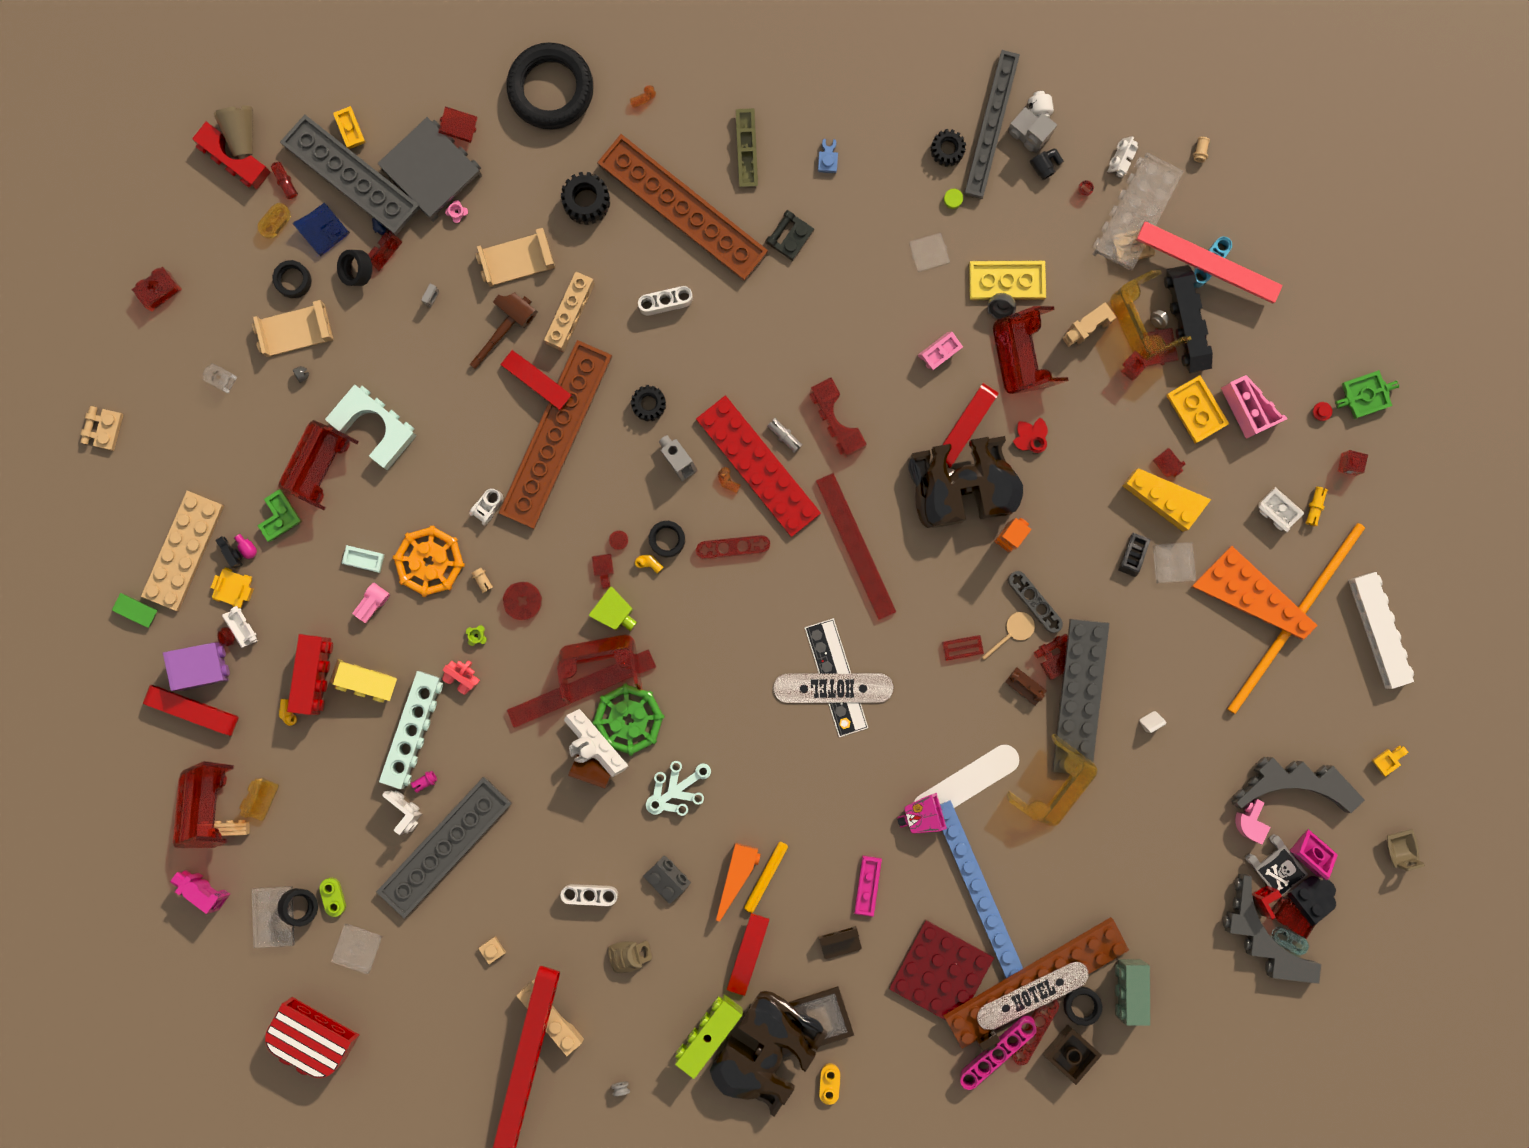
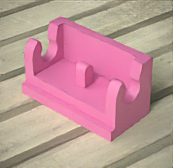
[918,332,963,370]

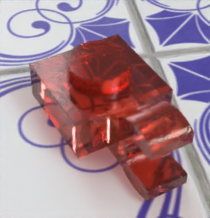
[592,554,614,589]

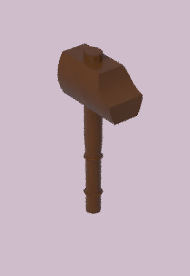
[469,292,538,369]

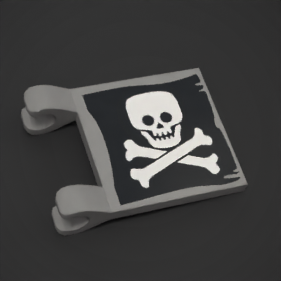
[1245,834,1308,896]

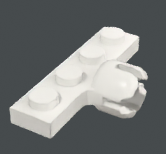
[564,709,628,777]

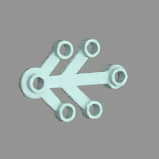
[646,761,711,816]

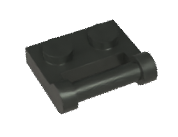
[765,210,814,261]

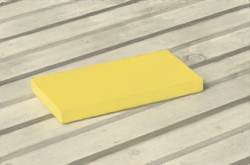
[969,261,1046,300]

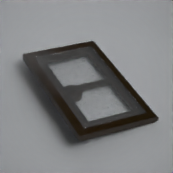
[783,986,854,1058]

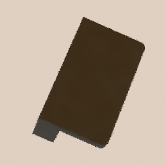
[818,926,862,959]

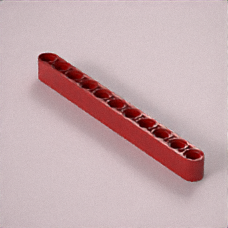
[493,966,560,1148]

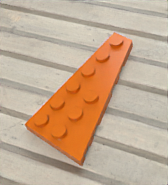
[1191,546,1318,640]

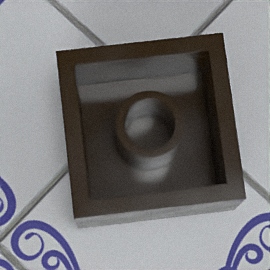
[1043,1025,1102,1085]

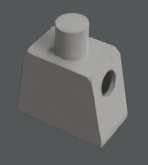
[659,435,697,481]

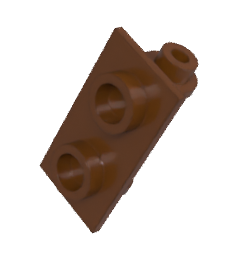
[1005,667,1047,706]

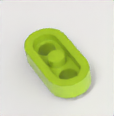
[319,878,346,917]

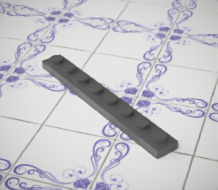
[964,50,1020,199]

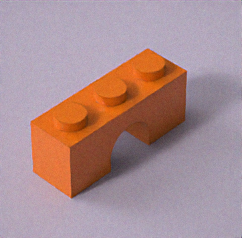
[994,518,1032,553]

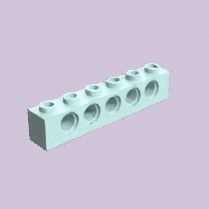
[379,671,443,789]

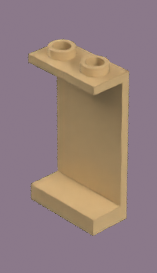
[475,228,555,287]
[252,300,334,357]

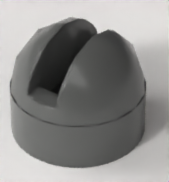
[293,366,309,383]

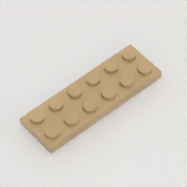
[141,491,224,611]

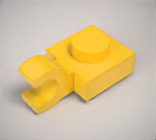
[1371,745,1408,777]

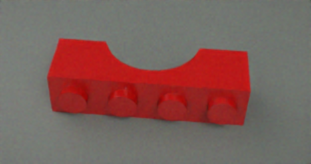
[192,121,271,190]

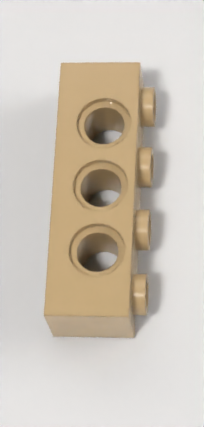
[544,271,595,352]

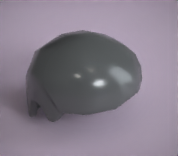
[987,293,1016,321]

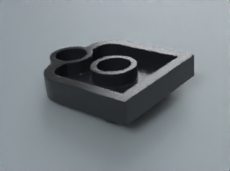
[1287,876,1336,926]

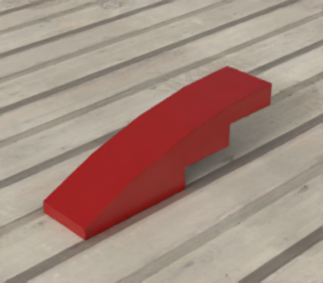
[500,350,572,410]
[727,913,769,996]

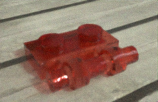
[1034,634,1068,680]

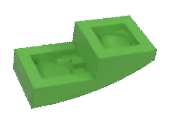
[112,593,157,628]

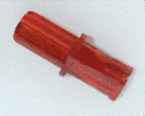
[271,161,298,199]

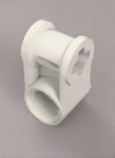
[469,489,504,526]

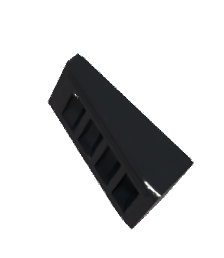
[1118,533,1151,577]

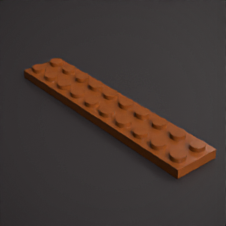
[597,134,768,281]
[499,340,612,529]
[943,917,1129,1049]

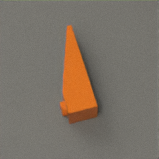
[716,843,761,922]

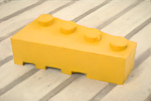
[1122,468,1211,532]

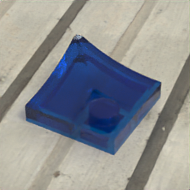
[292,202,350,257]

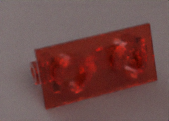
[368,231,402,271]

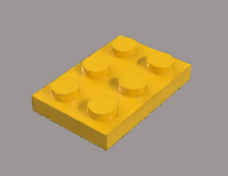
[1166,375,1229,444]

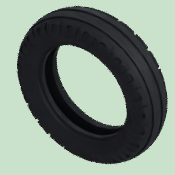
[506,42,593,130]

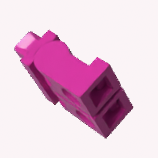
[170,870,230,914]

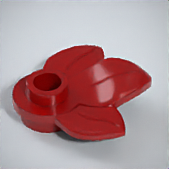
[1013,418,1048,453]

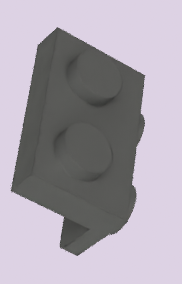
[643,855,691,904]

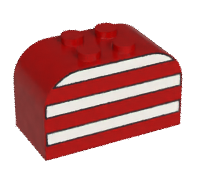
[265,997,359,1078]

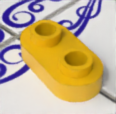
[819,1063,840,1105]

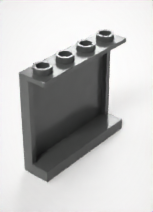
[377,117,482,222]

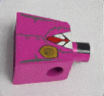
[898,793,947,833]

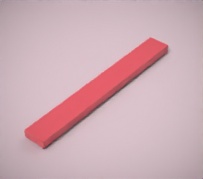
[1136,221,1283,304]

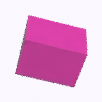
[1289,829,1338,880]

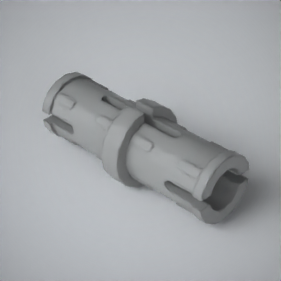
[767,418,803,453]

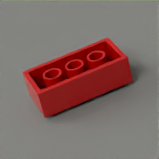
[287,634,333,715]

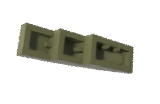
[736,108,758,187]

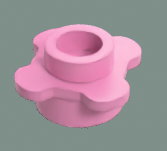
[445,200,468,223]

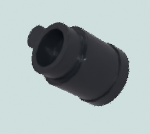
[1030,148,1064,180]

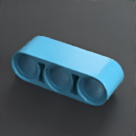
[1193,236,1232,288]

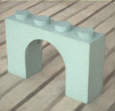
[325,384,417,470]

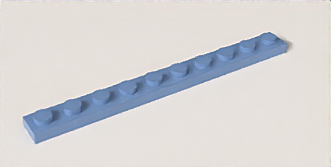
[940,800,1023,978]

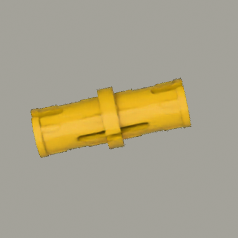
[1305,487,1328,526]

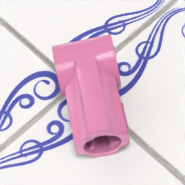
[352,583,390,623]

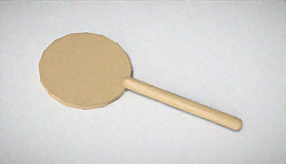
[982,612,1035,660]

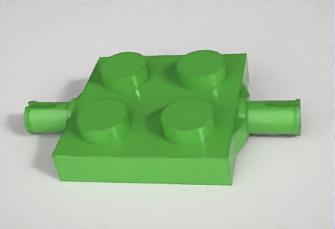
[1335,370,1399,419]

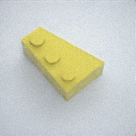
[330,659,397,703]

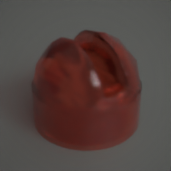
[1078,180,1094,196]

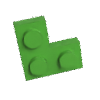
[257,489,302,542]

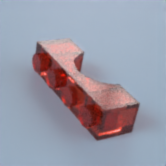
[809,377,867,458]

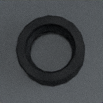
[337,250,372,286]
[272,260,312,299]
[649,520,685,558]
[277,888,318,927]
[1063,986,1103,1026]

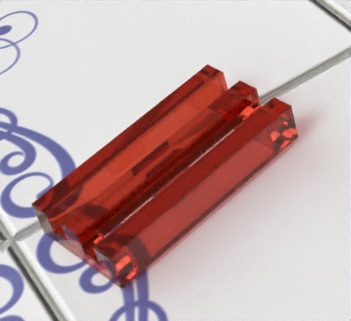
[942,635,984,661]

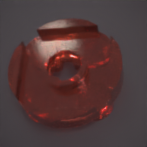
[503,582,542,620]

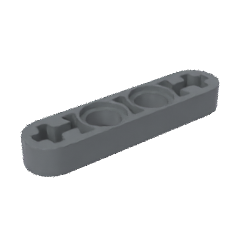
[1008,571,1063,633]

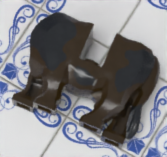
[908,436,1023,528]
[710,991,827,1117]

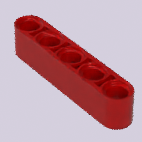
[943,383,999,468]
[143,685,239,736]

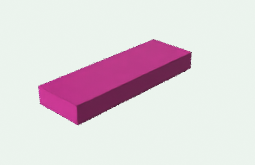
[854,855,882,917]

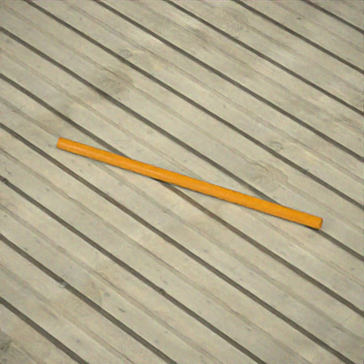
[1227,523,1365,714]

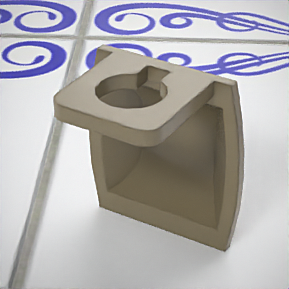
[1387,829,1425,871]
[608,941,652,973]

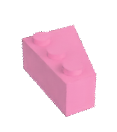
[1221,375,1288,439]

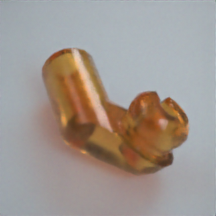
[630,85,656,108]
[718,467,741,493]

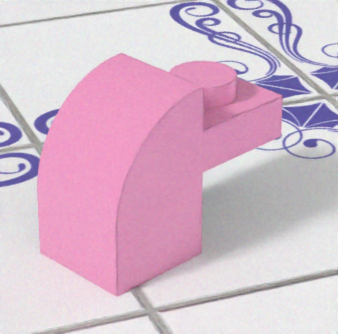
[1235,799,1270,845]

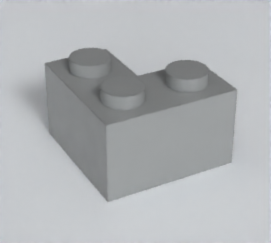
[1008,107,1057,153]

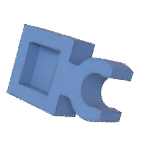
[818,139,838,173]

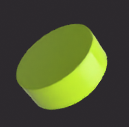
[944,189,963,209]

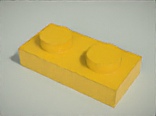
[333,106,366,149]

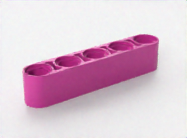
[960,1016,1036,1090]

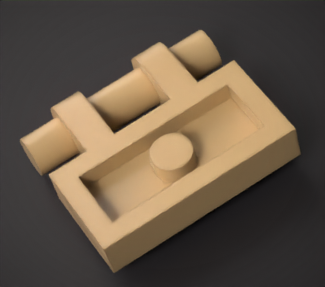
[80,406,124,451]

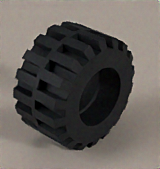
[561,172,610,225]

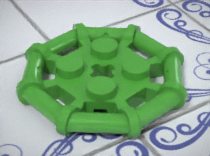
[592,683,665,756]

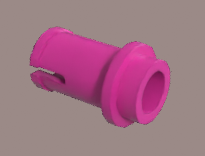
[411,771,437,793]

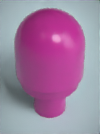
[234,534,257,559]

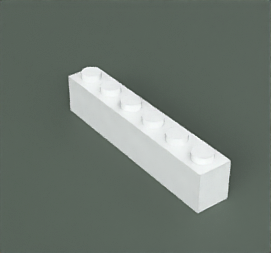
[1348,572,1414,689]

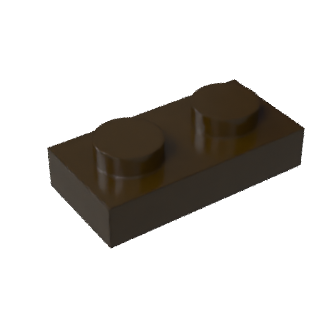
[976,1030,1000,1051]

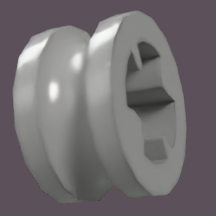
[611,1081,630,1096]

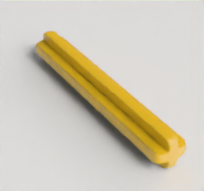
[744,841,788,913]

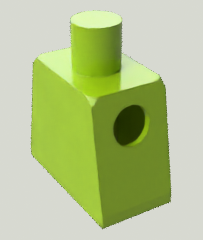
[589,586,637,631]

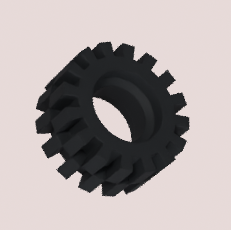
[931,129,966,167]
[631,385,666,421]

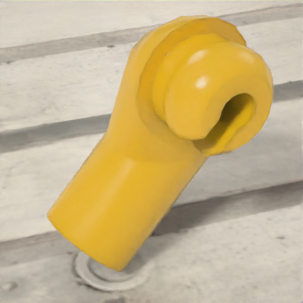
[635,555,664,574]
[279,699,297,726]

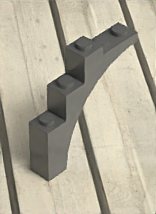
[1231,757,1365,813]
[1223,874,1321,984]

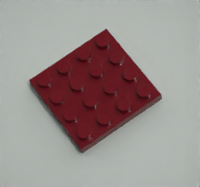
[889,919,994,1020]

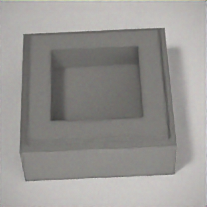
[421,284,439,307]

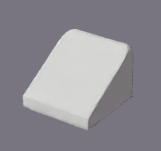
[1139,711,1167,733]

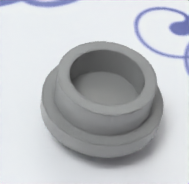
[1150,310,1169,328]

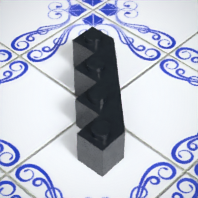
[1164,265,1213,373]

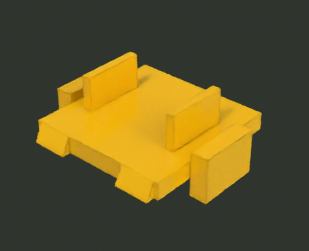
[211,567,254,609]

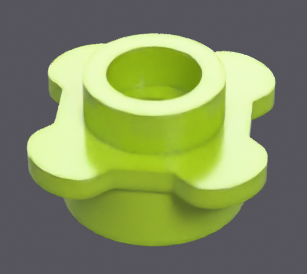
[466,625,487,646]

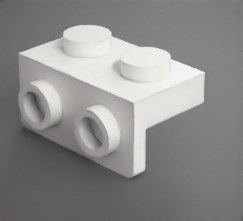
[1258,487,1304,532]

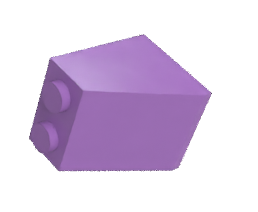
[163,642,230,691]

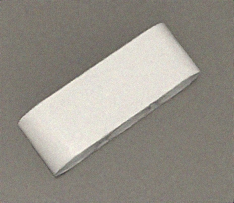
[638,286,693,316]
[560,884,618,906]

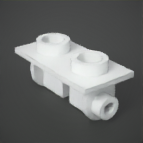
[1107,136,1138,178]
[222,606,258,648]

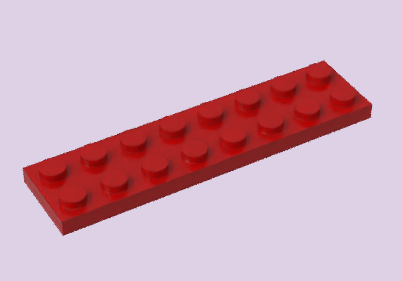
[696,395,821,537]

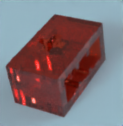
[131,267,182,312]

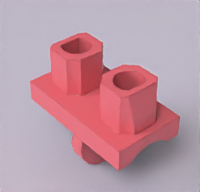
[442,660,480,695]

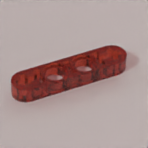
[696,535,770,559]
[1011,999,1059,1065]

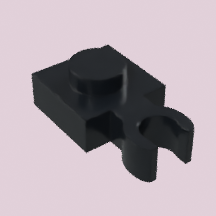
[216,536,243,569]

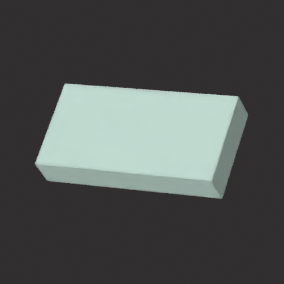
[342,545,385,573]

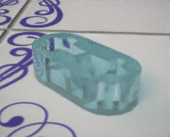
[1271,927,1309,955]

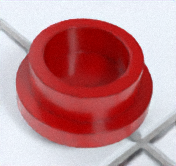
[1313,402,1332,421]

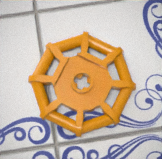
[392,525,465,597]

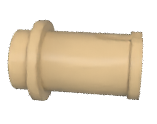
[1193,137,1210,163]
[472,567,493,593]

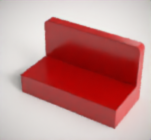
[1252,885,1282,920]

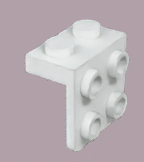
[382,790,422,835]

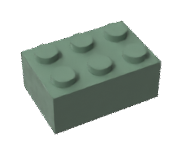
[1115,959,1150,1026]

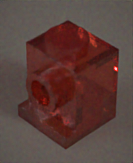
[1121,350,1149,381]

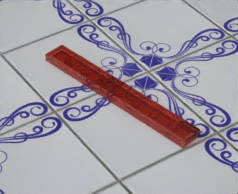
[816,473,896,620]
[507,649,656,728]

